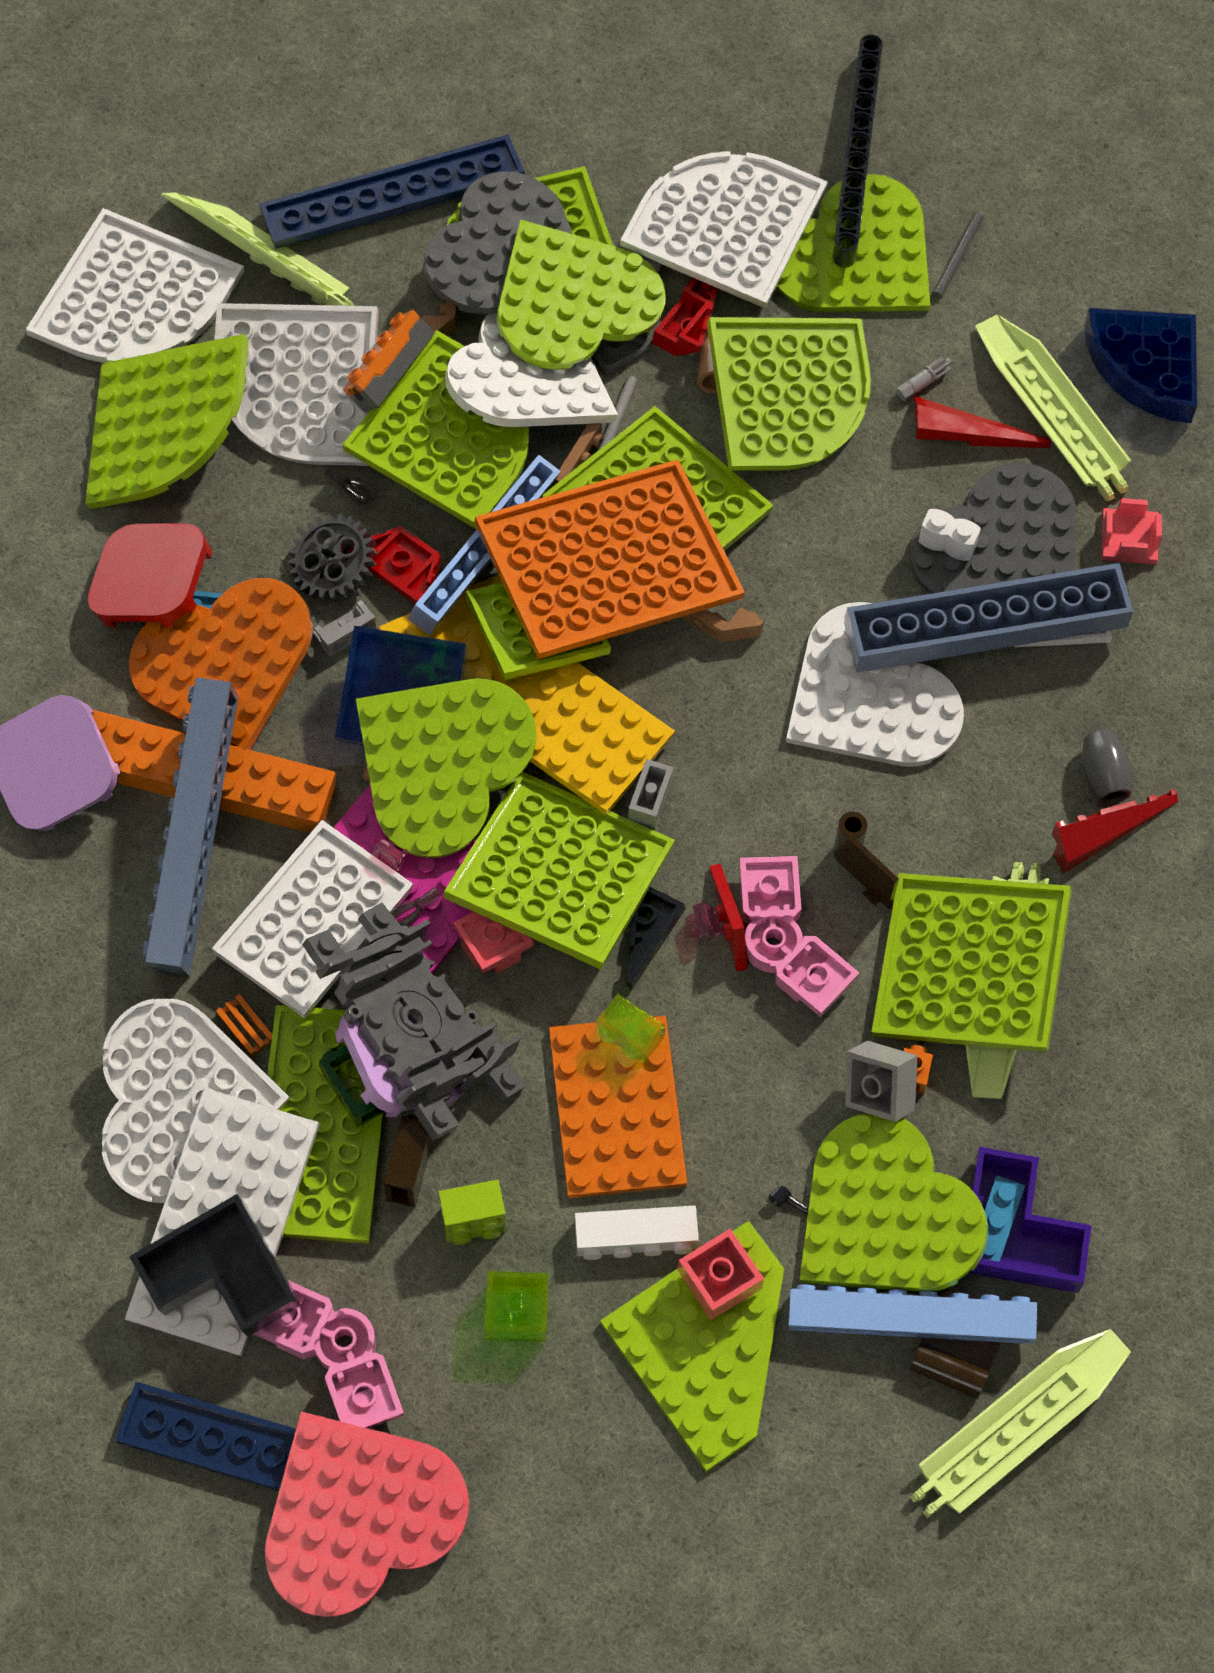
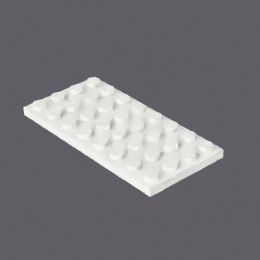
[125,1087,320,1356]

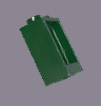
[319,1045,386,1128]

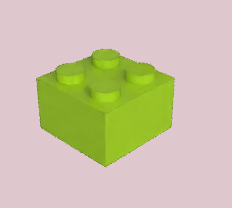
[438,1179,506,1245]

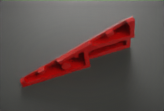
[652,278,718,356]
[914,396,1051,448]
[1052,789,1179,874]

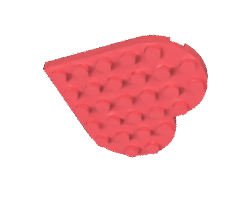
[265,1412,469,1617]

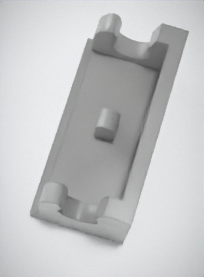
[313,600,376,657]

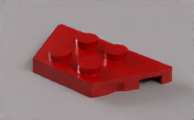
[346,526,442,604]

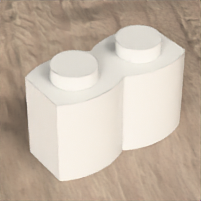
[919,509,981,561]

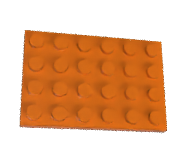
[549,1016,687,1198]

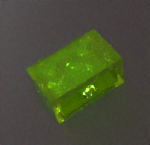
[596,994,666,1063]

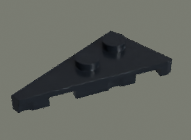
[626,887,686,989]

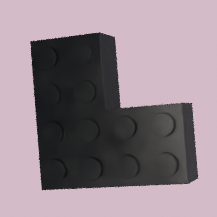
[129,1194,301,1337]

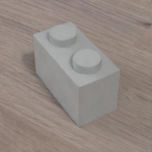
[628,759,674,831]

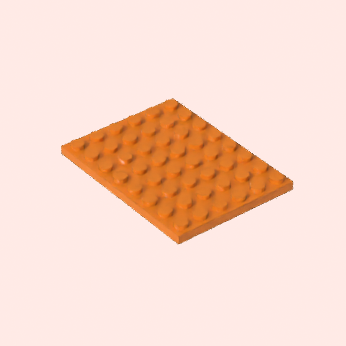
[474,459,745,659]

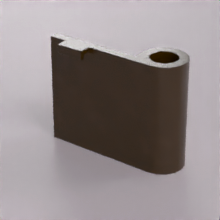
[833,811,899,909]
[909,1288,1001,1400]

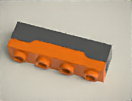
[342,310,435,413]

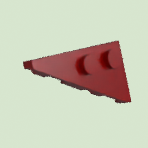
[709,864,747,972]

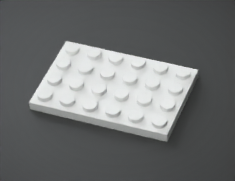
[212,820,414,1019]

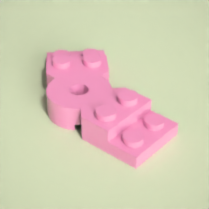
[739,856,859,1017]
[254,1280,404,1429]

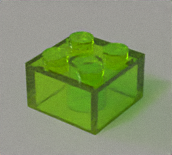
[485,1271,549,1343]

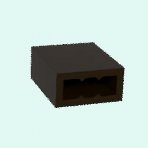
[384,1114,433,1208]

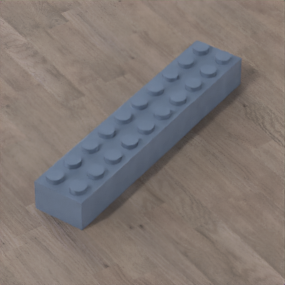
[844,563,1134,672]
[143,677,239,977]

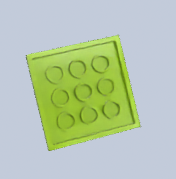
[466,582,611,681]

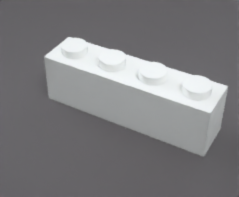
[575,1205,699,1260]

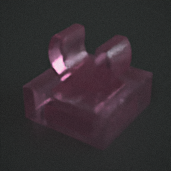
[373,839,408,874]
[685,902,723,938]

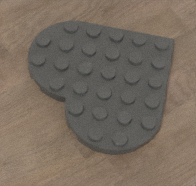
[423,171,572,314]
[910,463,1076,594]

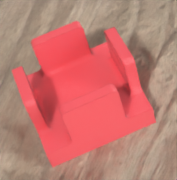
[1102,498,1162,564]
[453,912,533,974]

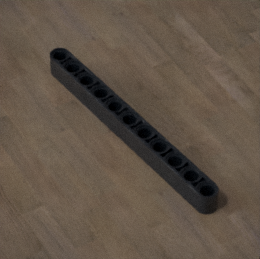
[833,34,883,268]

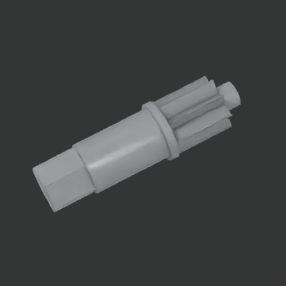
[896,356,952,402]

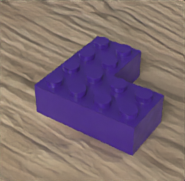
[968,1147,1091,1293]

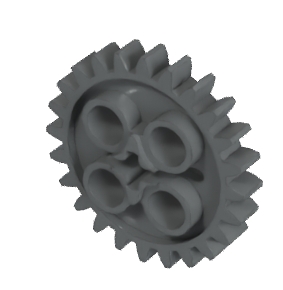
[288,514,377,602]

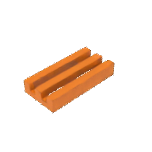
[216,994,272,1058]

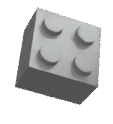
[845,1041,918,1122]

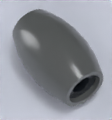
[1082,730,1132,805]

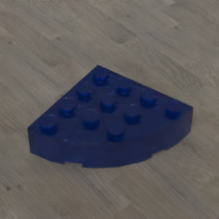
[1084,308,1197,423]

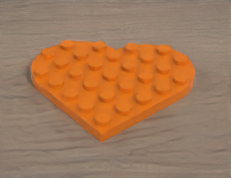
[129,578,313,750]

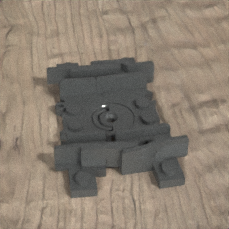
[302,903,527,1141]

